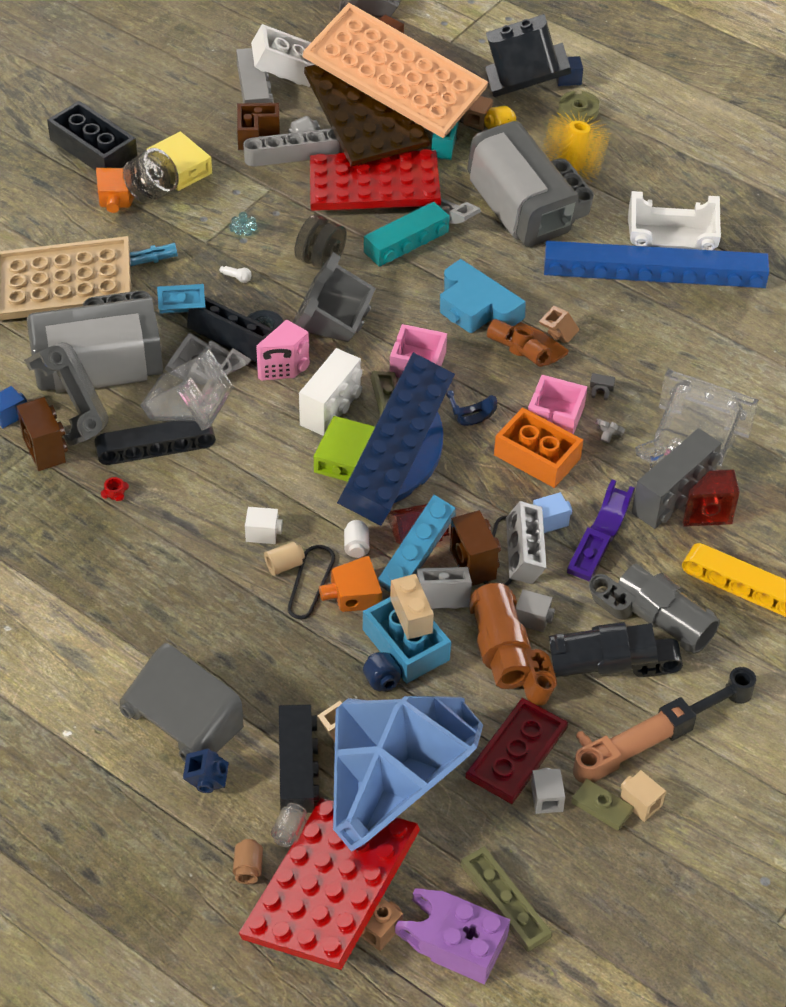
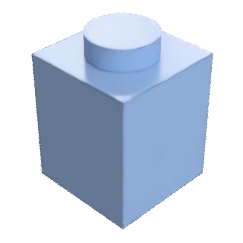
[533,492,572,533]

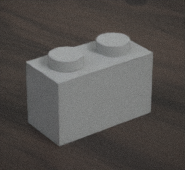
[416,567,472,609]

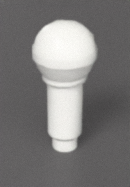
[220,266,252,283]

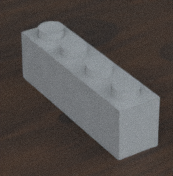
[236,48,273,103]

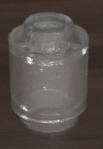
[271,803,307,847]

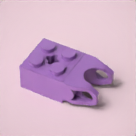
[395,888,510,985]

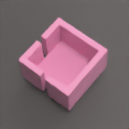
[390,324,447,378]
[528,375,587,434]

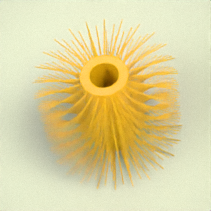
[542,111,611,182]

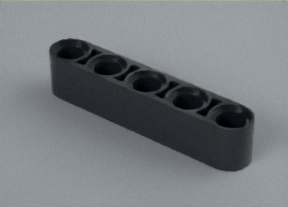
[95,416,216,465]

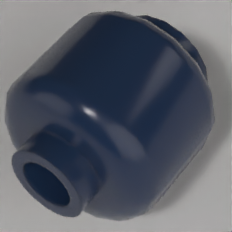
[363,652,402,692]

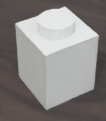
[245,507,283,544]

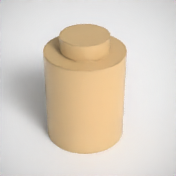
[264,541,305,576]

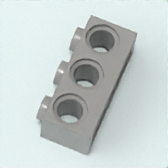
[506,501,547,584]

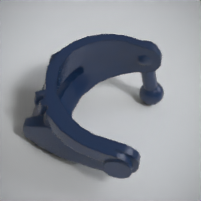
[446,390,497,426]

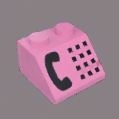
[257,320,310,381]

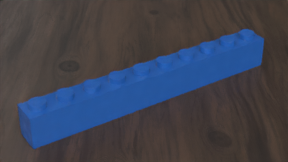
[544,241,769,288]

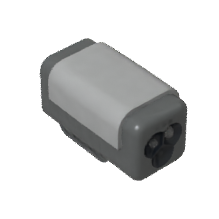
[467,121,594,247]
[27,291,163,394]

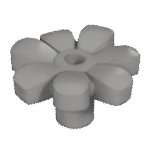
[595,419,625,443]

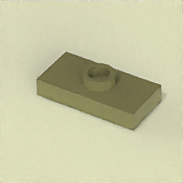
[571,779,634,831]

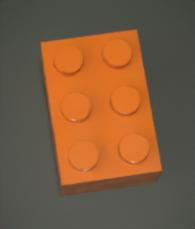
[494,407,583,488]

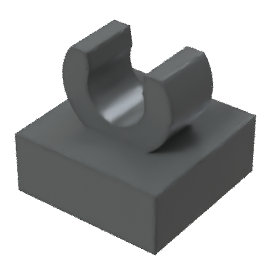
[590,373,615,400]

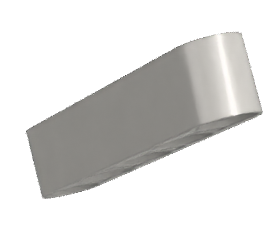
[244,128,344,166]

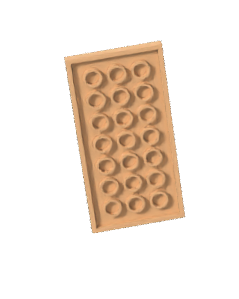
[303,3,488,139]

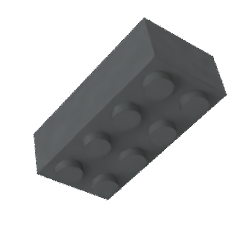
[632,428,722,529]

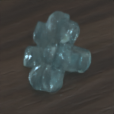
[230,212,257,236]

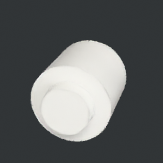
[344,520,370,558]

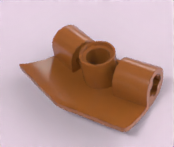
[487,319,569,367]

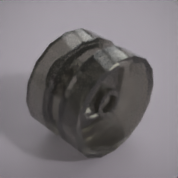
[123,148,179,204]
[294,214,347,269]

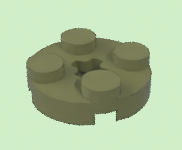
[558,91,600,123]

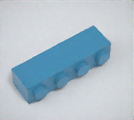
[378,495,456,593]

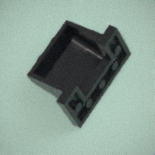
[485,14,572,97]

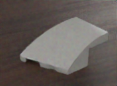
[165,333,251,383]

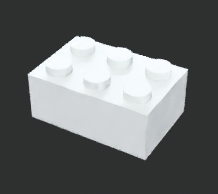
[251,24,315,87]
[299,348,362,436]

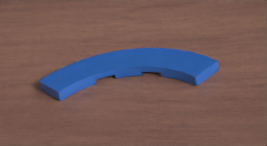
[394,411,443,503]

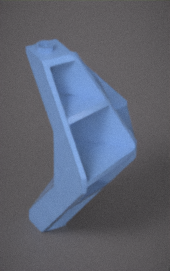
[333,696,483,851]

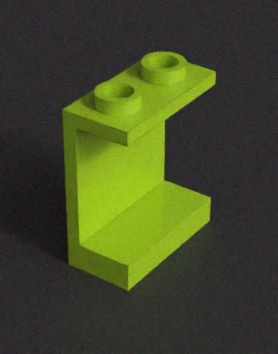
[313,416,375,482]

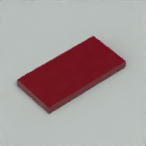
[465,697,568,804]

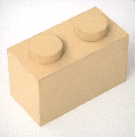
[390,574,434,640]

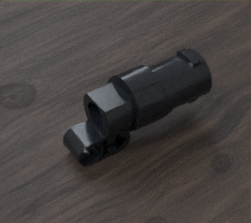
[549,622,683,677]

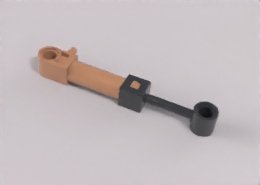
[573,667,756,783]

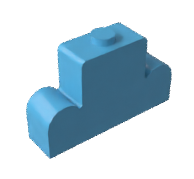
[440,259,526,333]

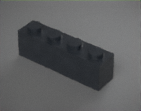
[187,297,274,362]
[279,704,319,814]

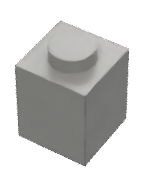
[516,590,555,633]
[531,768,565,814]

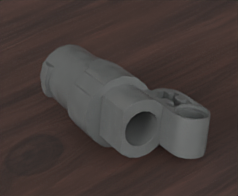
[589,563,720,654]

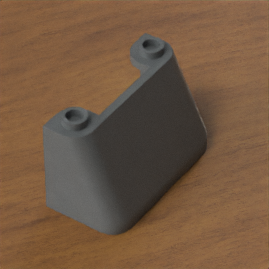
[24,342,109,446]
[120,643,244,762]

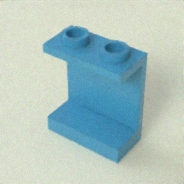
[157,284,205,314]

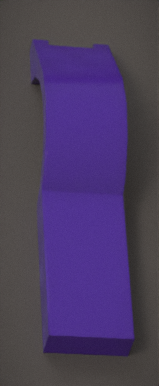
[567,479,635,581]

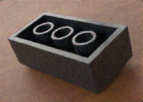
[47,101,138,171]

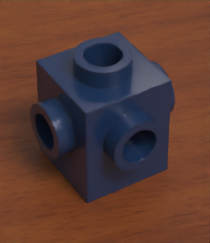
[183,749,229,793]

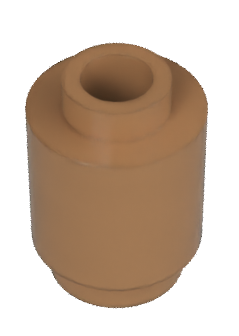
[233,839,263,884]

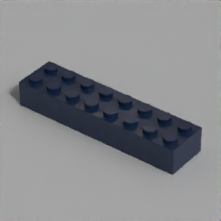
[337,352,455,526]

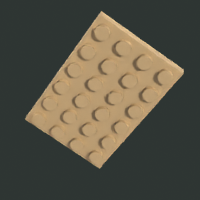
[0,236,131,320]

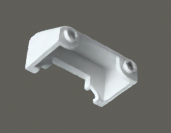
[628,191,721,250]

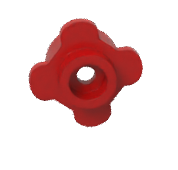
[101,477,129,501]

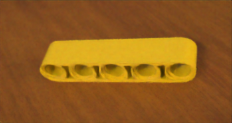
[682,543,786,617]

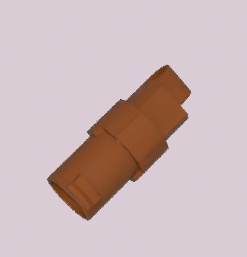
[469,583,557,706]

